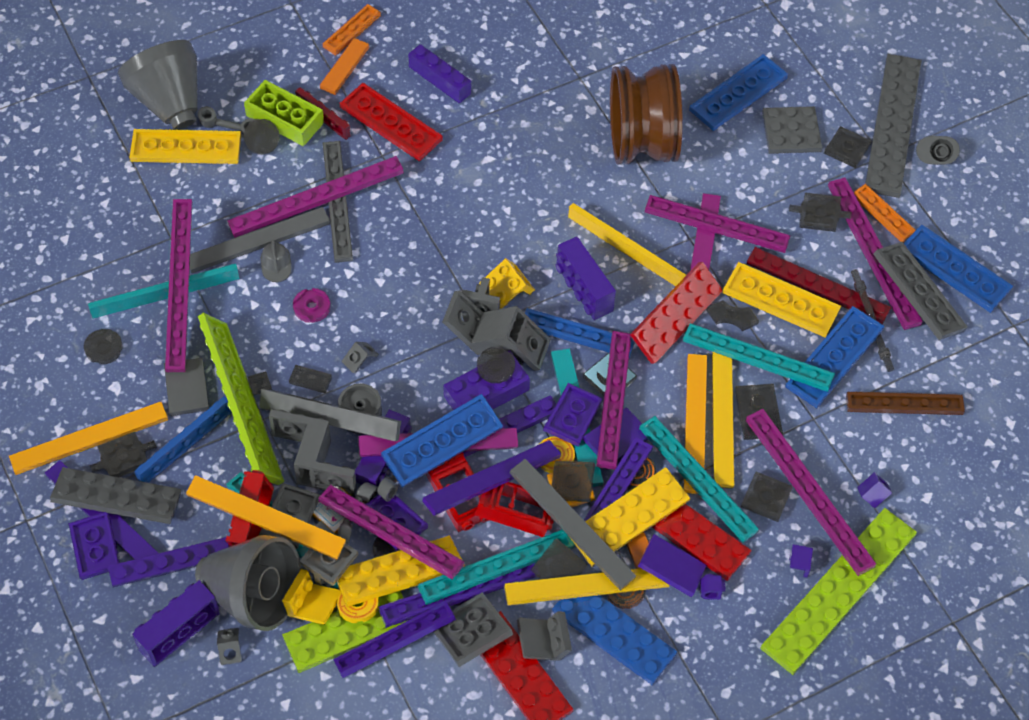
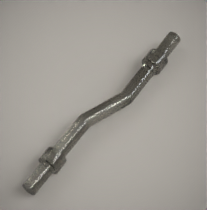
[851,269,894,372]

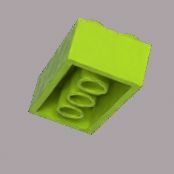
[244,80,324,147]

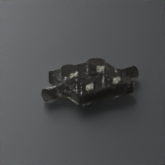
[789,193,852,232]
[90,431,157,477]

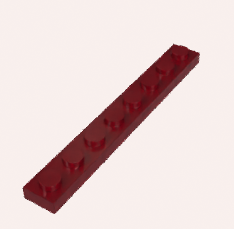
[747,247,891,325]

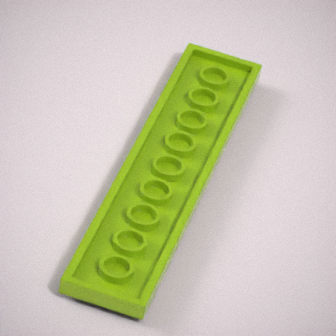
[198,312,285,485]
[760,508,917,675]

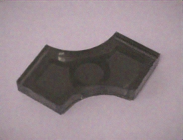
[707,300,759,331]

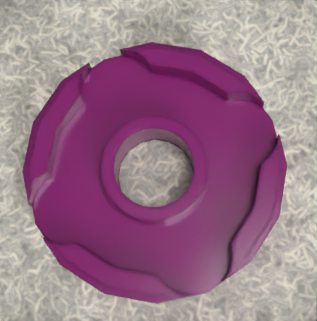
[293,288,331,323]

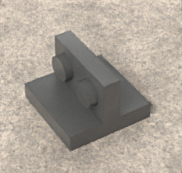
[462,277,500,312]
[300,530,358,586]

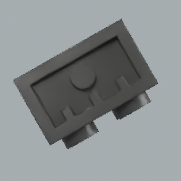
[517,611,572,661]

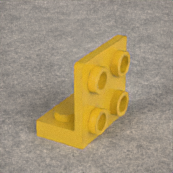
[479,258,535,309]
[282,569,341,624]

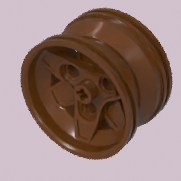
[610,64,682,165]

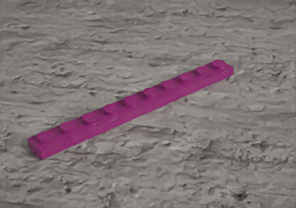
[227,156,404,238]
[828,177,923,330]
[165,199,193,372]
[746,409,876,576]

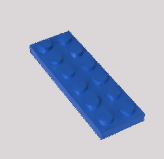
[689,54,788,131]
[904,225,1013,313]
[785,306,884,409]
[381,394,503,488]
[552,595,677,685]

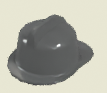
[916,136,960,165]
[261,240,292,282]

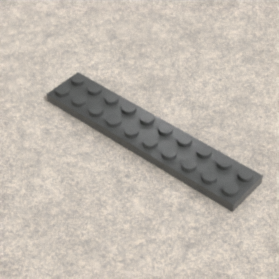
[865,53,922,198]

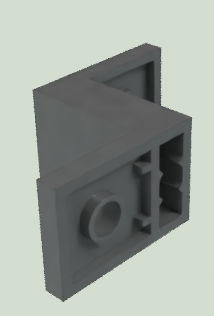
[442,290,551,371]
[269,409,357,496]

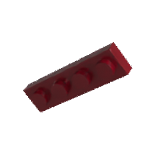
[295,87,351,140]

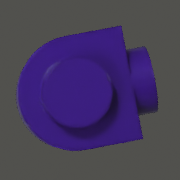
[700,574,726,600]

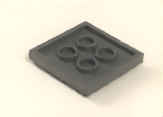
[762,106,822,154]
[433,592,513,667]

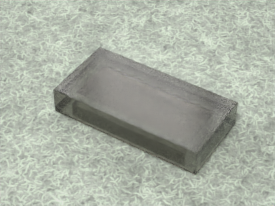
[289,365,332,394]

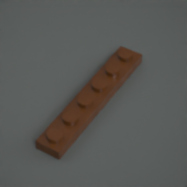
[846,392,965,415]

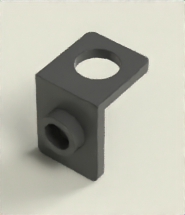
[342,342,379,373]
[217,628,242,665]

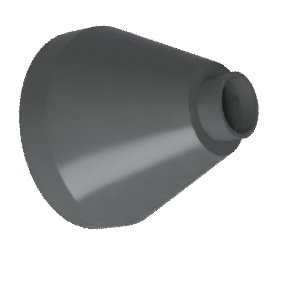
[118,40,198,130]
[195,535,301,631]

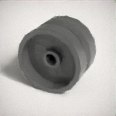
[338,383,382,434]

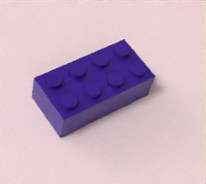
[555,236,616,320]
[443,350,530,410]
[132,580,220,667]

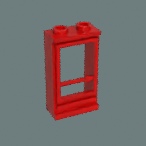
[426,452,489,532]
[225,470,274,546]
[474,482,554,537]

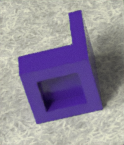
[857,472,892,508]
[789,544,813,578]

